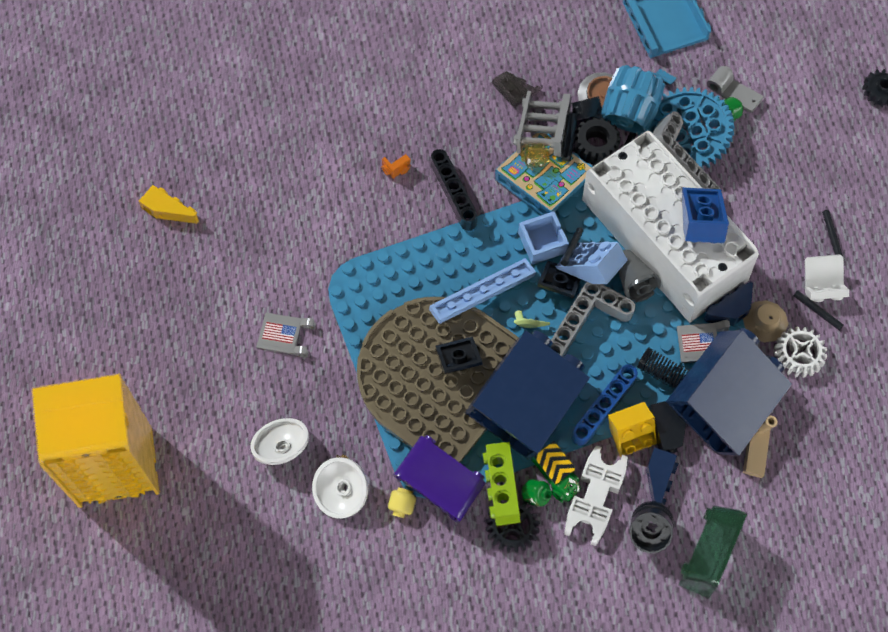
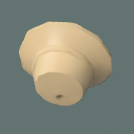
[743,300,788,342]

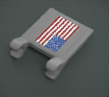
[256,313,316,358]
[677,320,730,363]

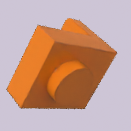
[381,154,411,179]

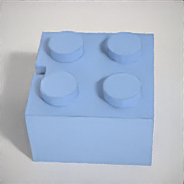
[518,211,569,265]

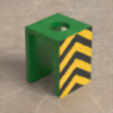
[531,441,575,485]

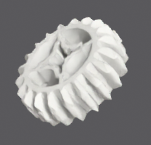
[774,326,827,378]

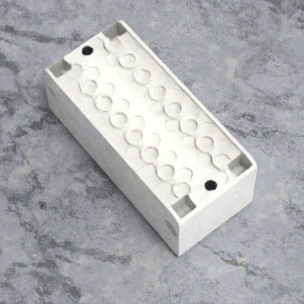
[582,131,759,323]

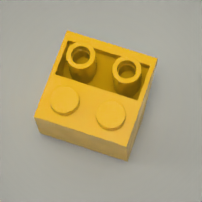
[608,402,657,457]

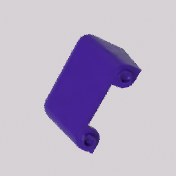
[392,435,486,523]

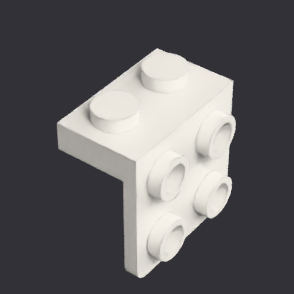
[805,255,849,302]

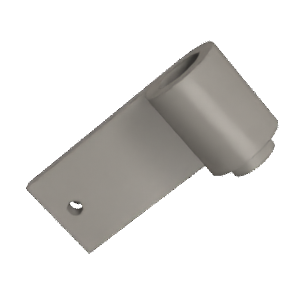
[707,66,764,113]

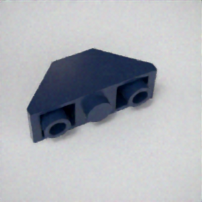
[704,281,753,326]

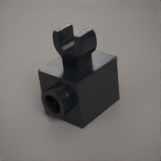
[572,96,602,120]

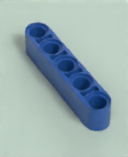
[572,364,638,446]

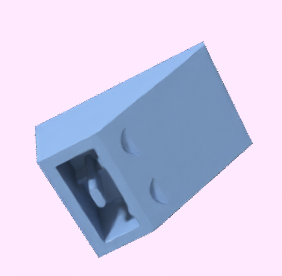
[556,241,627,284]

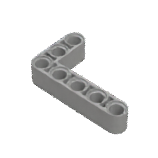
[653,111,720,189]
[551,282,635,357]

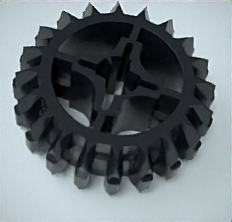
[485,500,540,554]

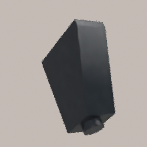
[648,401,686,454]

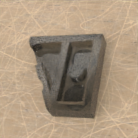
[492,71,541,108]

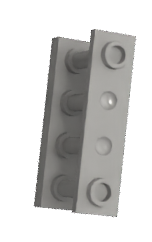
[513,91,571,157]

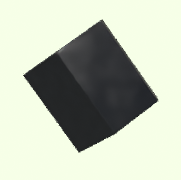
[537,261,581,298]
[435,337,483,374]

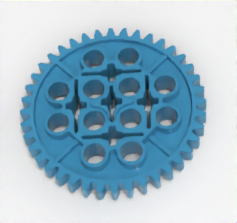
[637,87,735,169]

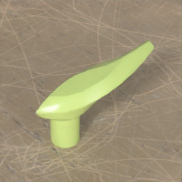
[514,310,550,328]

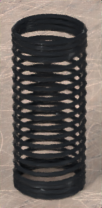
[637,347,690,389]

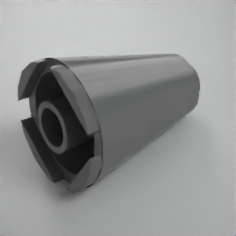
[618,250,661,303]

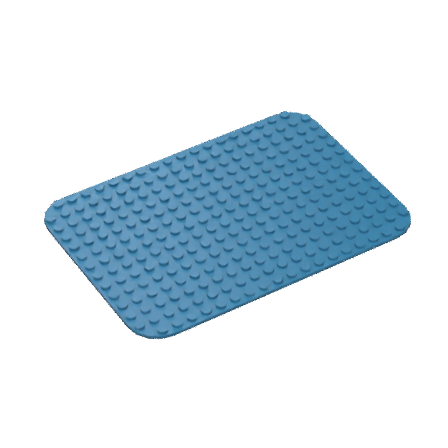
[328,185,745,498]

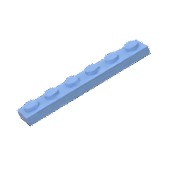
[429,258,536,324]

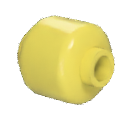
[388,487,416,518]

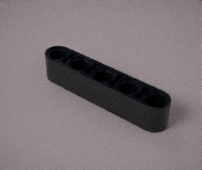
[431,149,477,231]

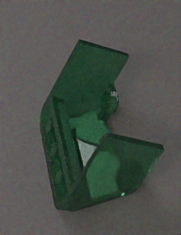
[678,505,747,599]

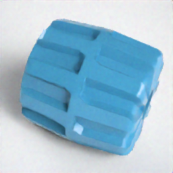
[601,65,665,133]

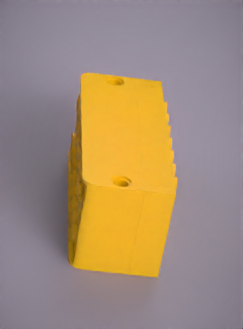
[32,374,160,508]

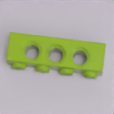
[483,442,520,526]

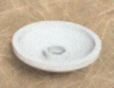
[251,418,309,465]
[312,457,368,518]

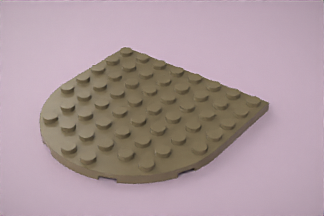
[357,297,519,463]

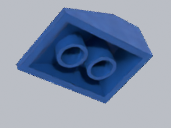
[682,187,729,244]

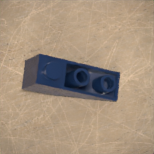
[646,447,679,505]

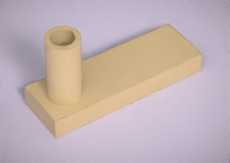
[743,416,777,478]

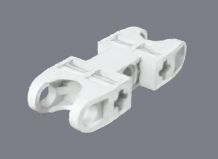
[564,445,628,546]

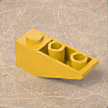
[139,185,199,224]

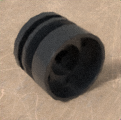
[629,501,674,553]

